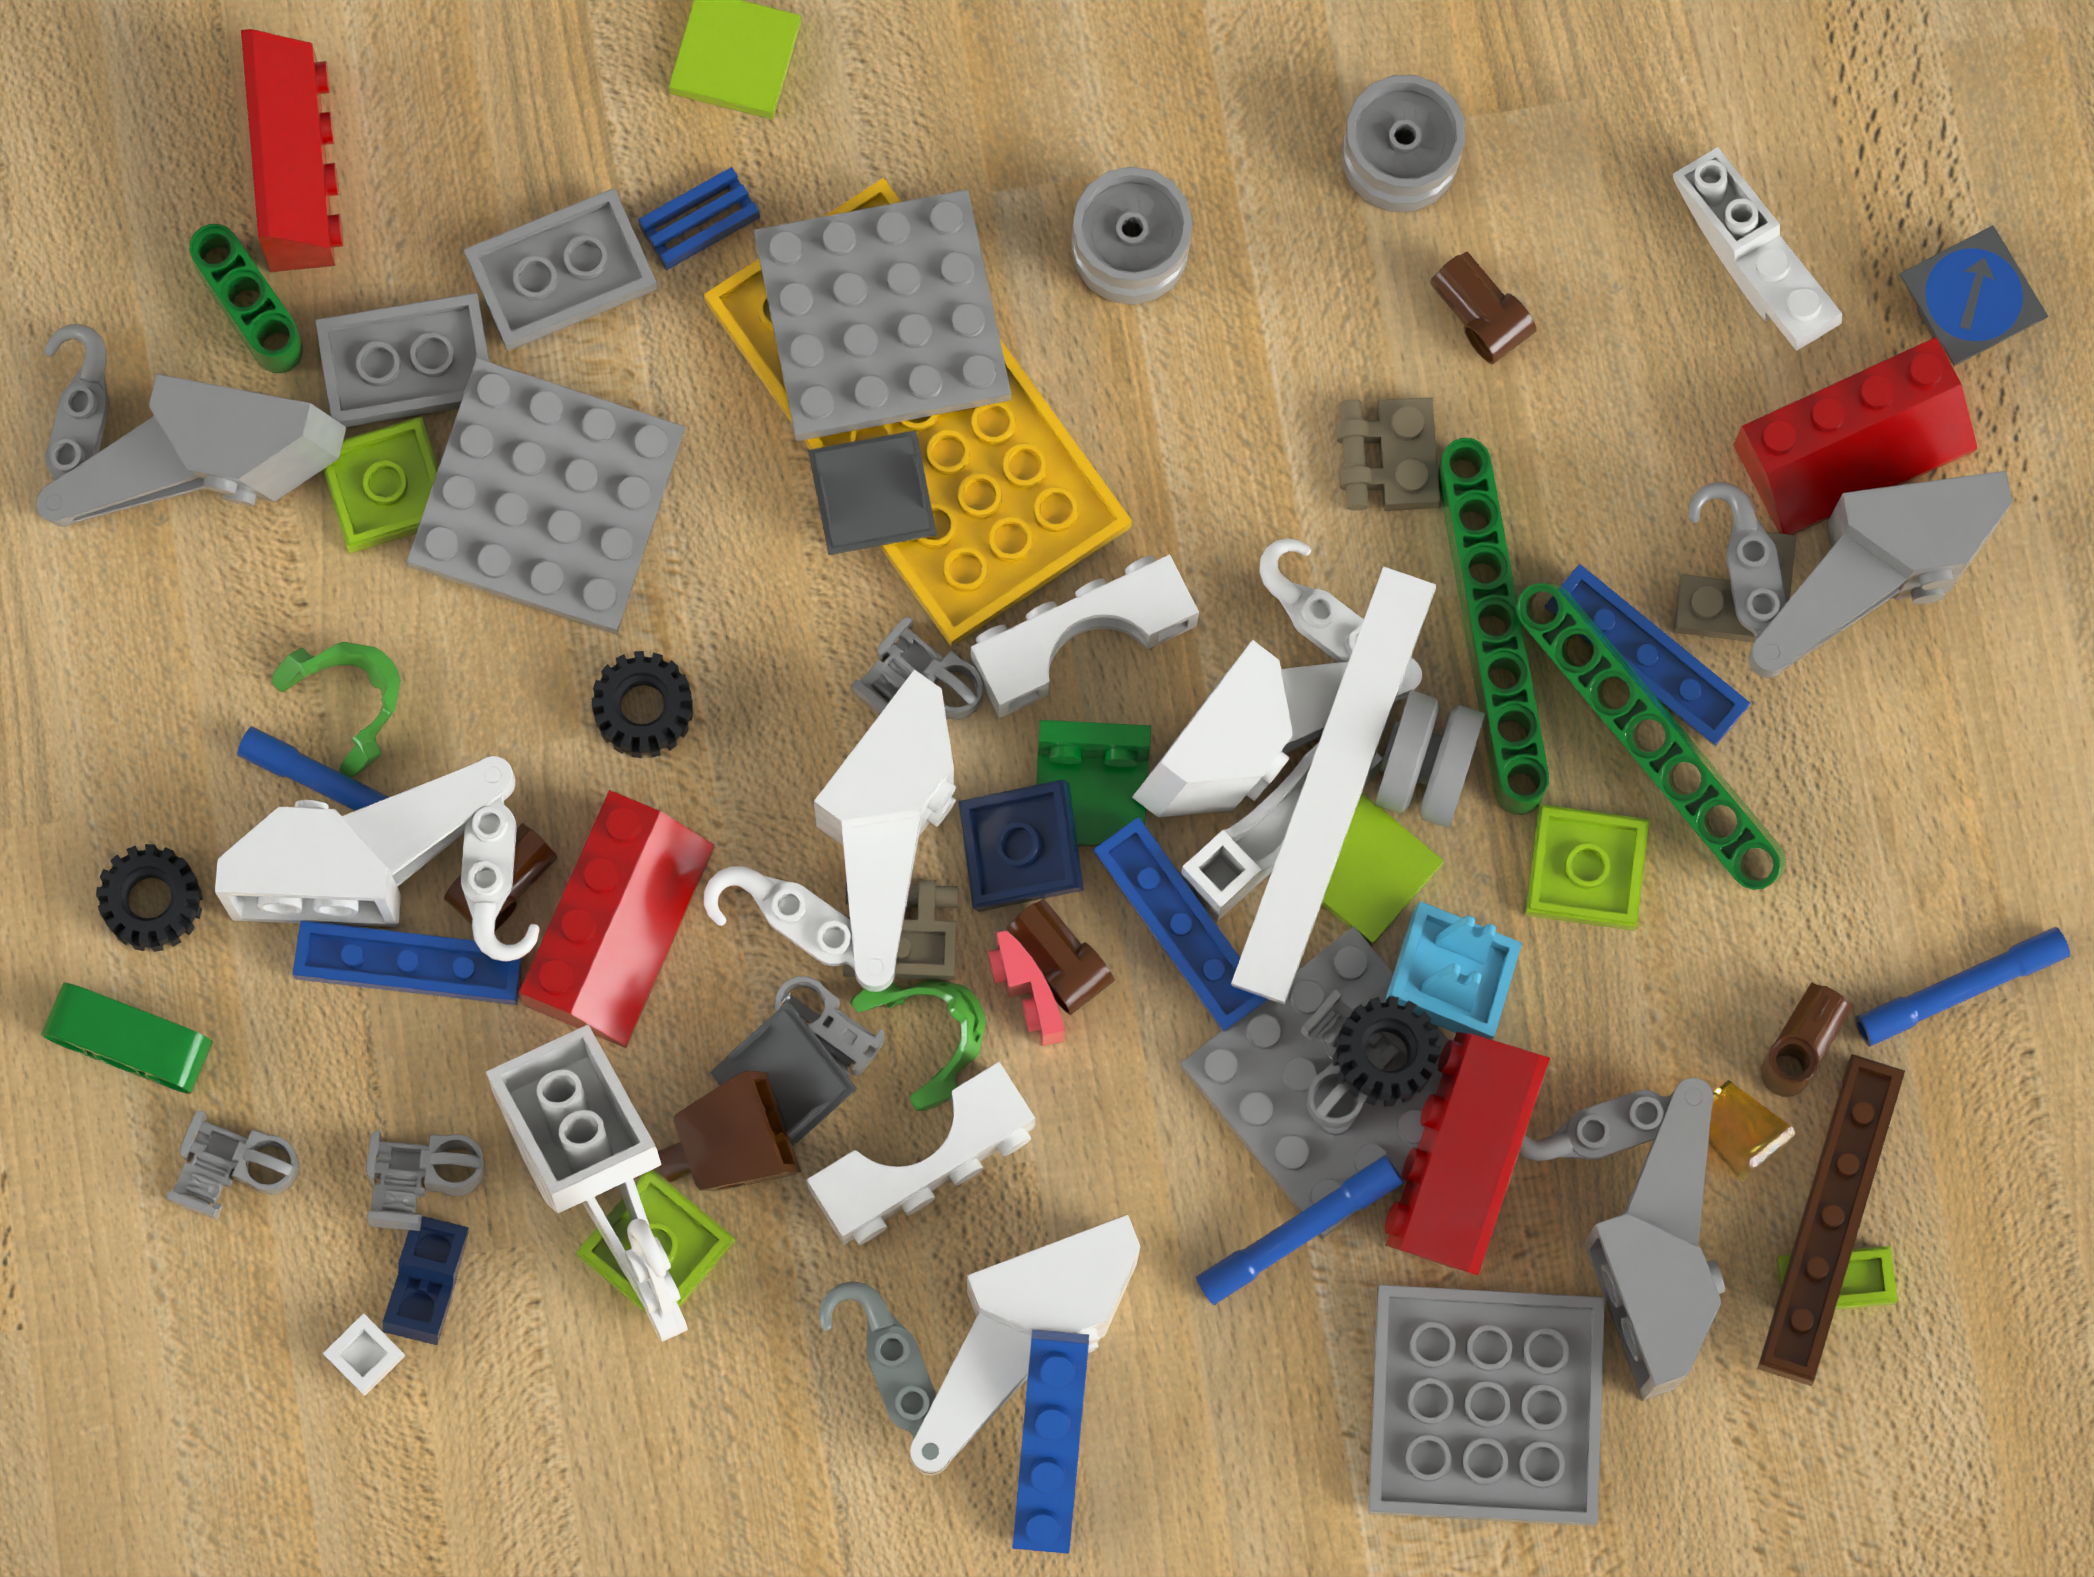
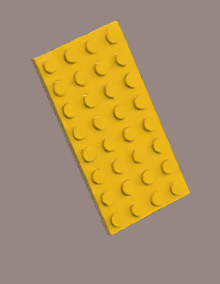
[704,177,1133,647]

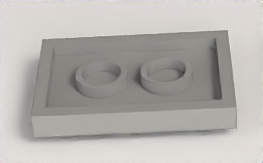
[464,188,658,351]
[315,293,489,427]

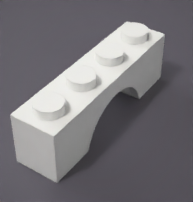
[970,554,1199,718]
[1181,743,1383,921]
[807,1062,1035,1245]

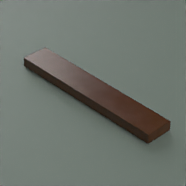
[1757,1054,1905,1386]

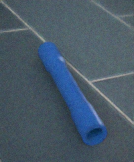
[237,726,389,811]
[1855,927,2070,1047]
[1196,1154,1404,1305]

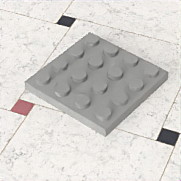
[754,189,1011,441]
[407,358,685,635]
[1180,926,1449,1240]
[1368,1285,1605,1527]

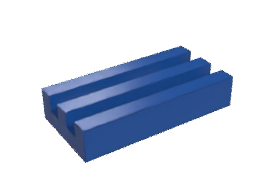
[638,167,760,270]

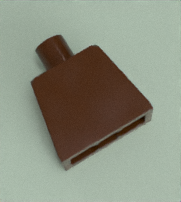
[658,1071,801,1191]

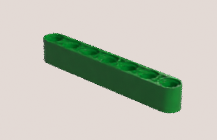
[1438,438,1549,815]
[1516,582,1786,890]

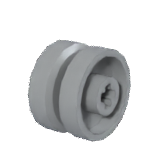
[1342,75,1465,212]
[1071,167,1193,305]
[1374,690,1485,828]

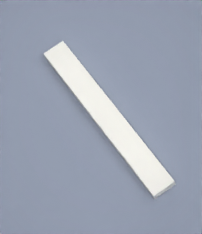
[1231,566,1436,1005]

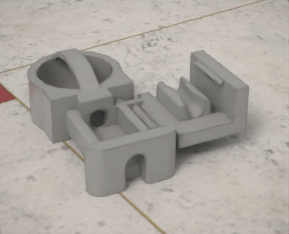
[852,617,983,720]
[775,976,885,1077]
[1301,990,1407,1129]
[166,1111,299,1220]
[366,1130,485,1231]

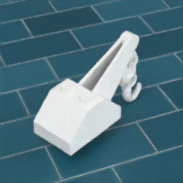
[1132,538,1422,818]
[704,669,956,992]
[215,756,539,962]
[486,1024,688,1342]

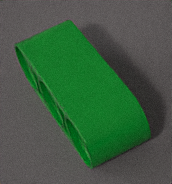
[189,224,303,373]
[41,982,213,1094]

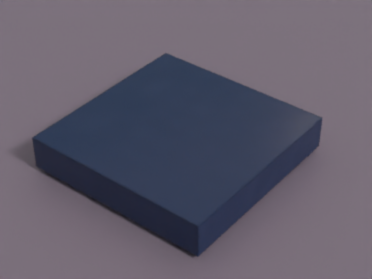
[958,779,1084,912]

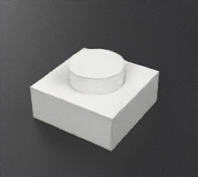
[323,1313,405,1396]

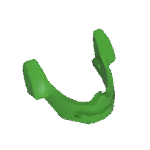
[271,642,401,778]
[850,980,986,1111]

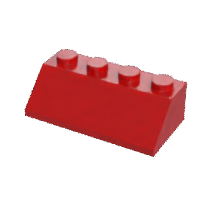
[241,29,344,272]
[1733,337,1978,535]
[519,790,715,1048]
[1384,1032,1550,1275]

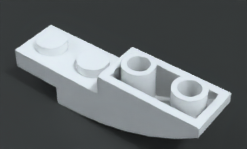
[1673,147,1842,351]

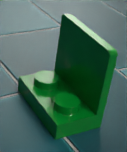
[1036,720,1151,847]

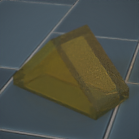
[1708,1080,1795,1182]

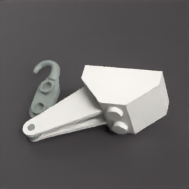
[819,1215,1141,1475]

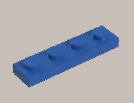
[1545,564,1751,747]
[1093,817,1268,1031]
[292,920,524,1005]
[1012,1329,1089,1554]

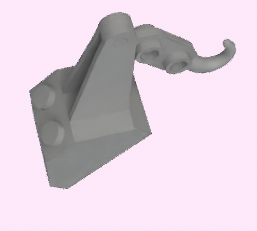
[36,324,346,527]
[1689,471,2012,678]
[1519,1078,1725,1401]

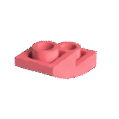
[988,930,1065,1046]

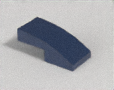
[383,1216,469,1345]

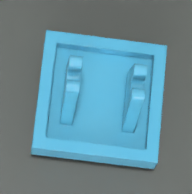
[1385,901,1522,1040]

